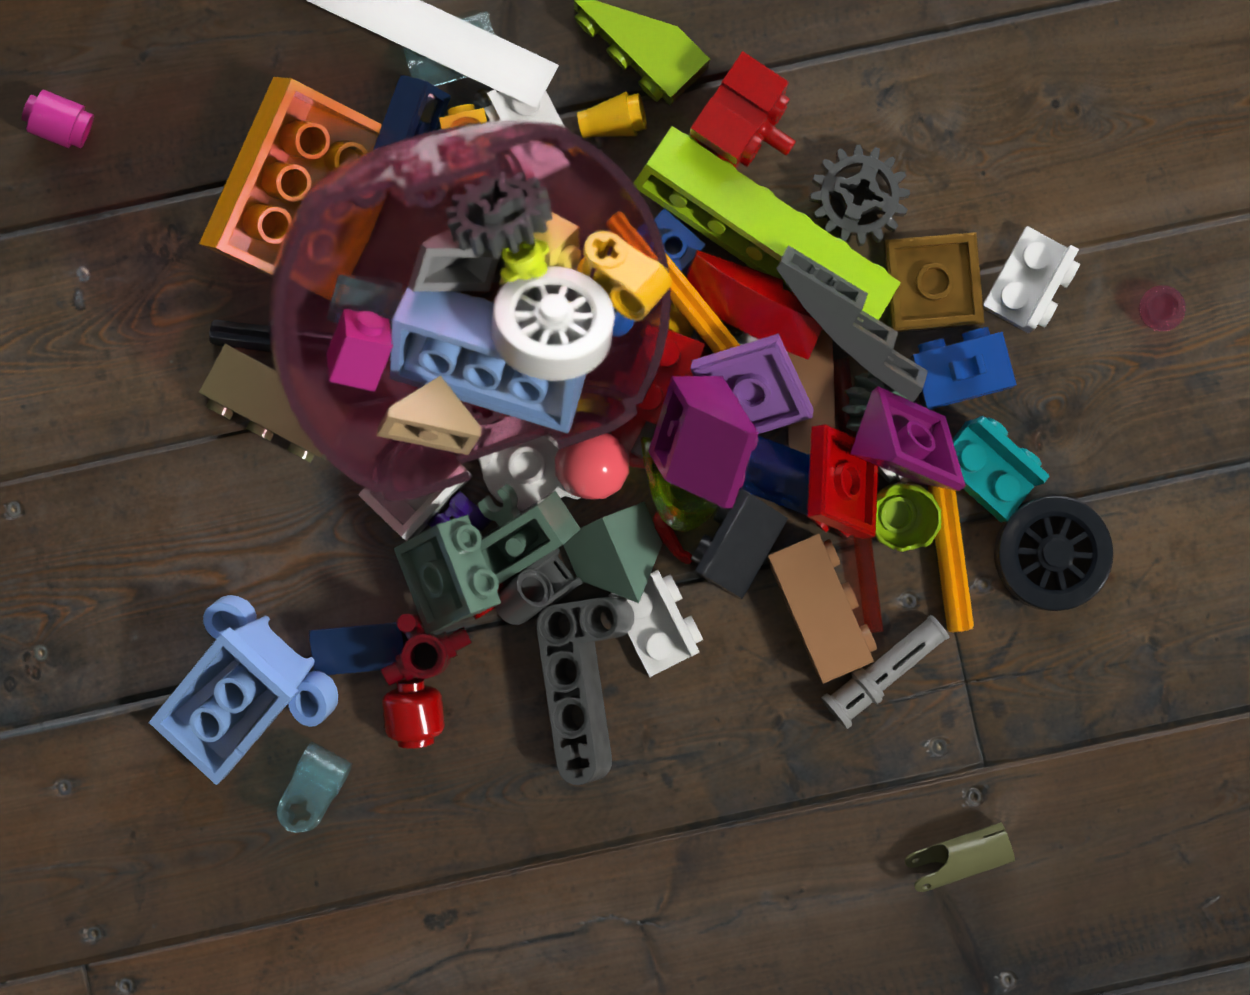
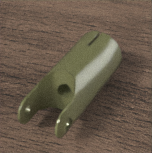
[905,822,1015,892]

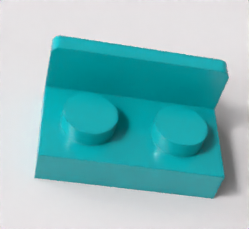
[952,416,1050,523]

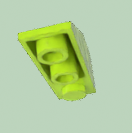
[574,0,710,105]

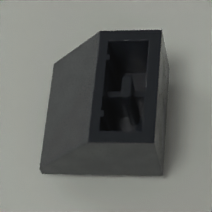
[690,489,788,600]

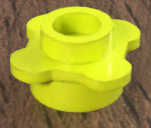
[501,239,550,282]

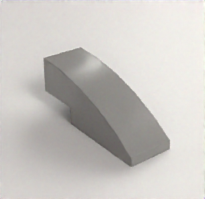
[408,230,505,292]

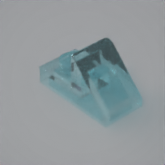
[326,274,406,336]

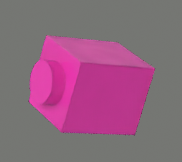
[327,309,393,392]

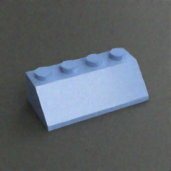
[390,287,586,433]

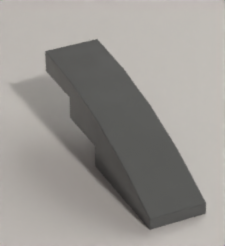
[777,245,928,402]

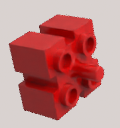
[690,51,796,169]

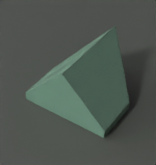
[563,502,662,603]

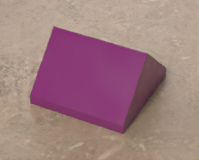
[850,386,966,491]

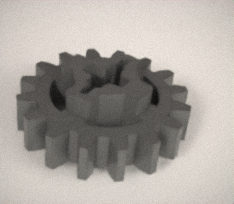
[809,145,910,246]
[446,171,553,257]

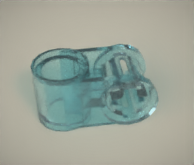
[277,741,353,833]

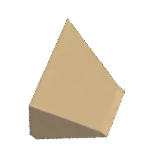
[377,375,481,455]

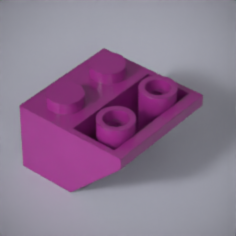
[648,376,758,508]

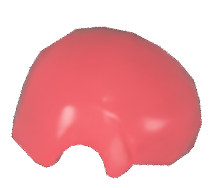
[555,430,629,500]

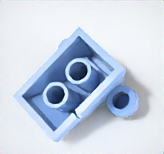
[148,595,338,785]

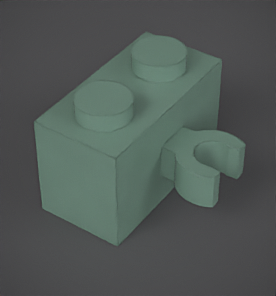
[478,484,581,584]

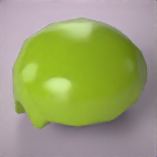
[875,482,941,552]

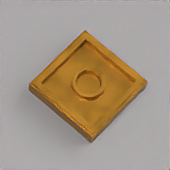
[884,232,984,332]

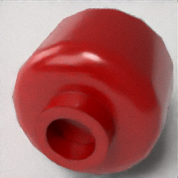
[382,678,445,749]

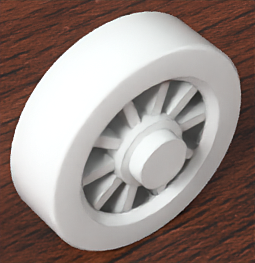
[492,266,614,381]

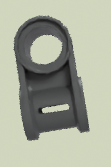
[495,548,583,625]

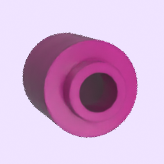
[21,89,94,148]

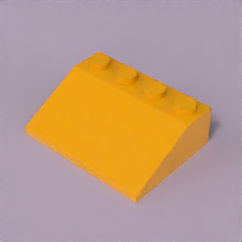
[199,77,394,304]

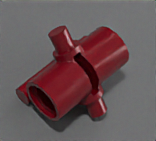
[381,613,472,686]

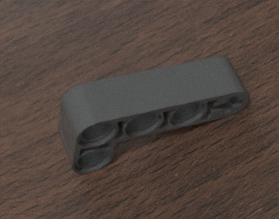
[537,597,634,785]

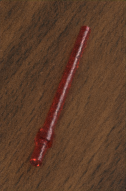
[833,358,883,633]

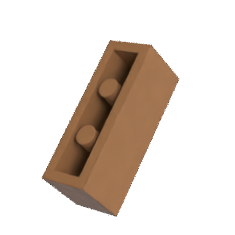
[766,534,877,684]

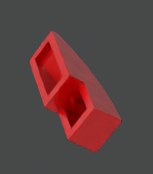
[686,250,823,360]

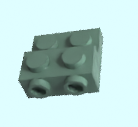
[394,515,501,634]

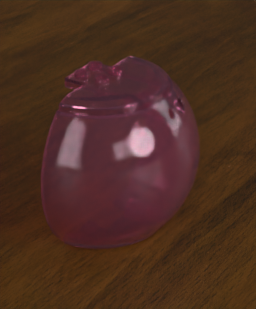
[269,120,671,501]

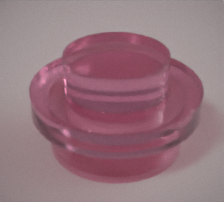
[1139,285,1186,332]

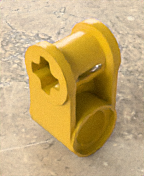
[576,231,672,321]

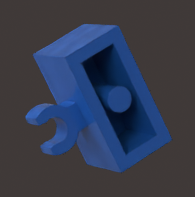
[909,327,1017,410]

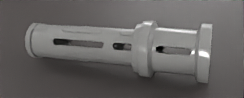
[821,615,950,729]

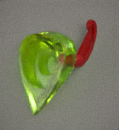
[640,437,719,564]

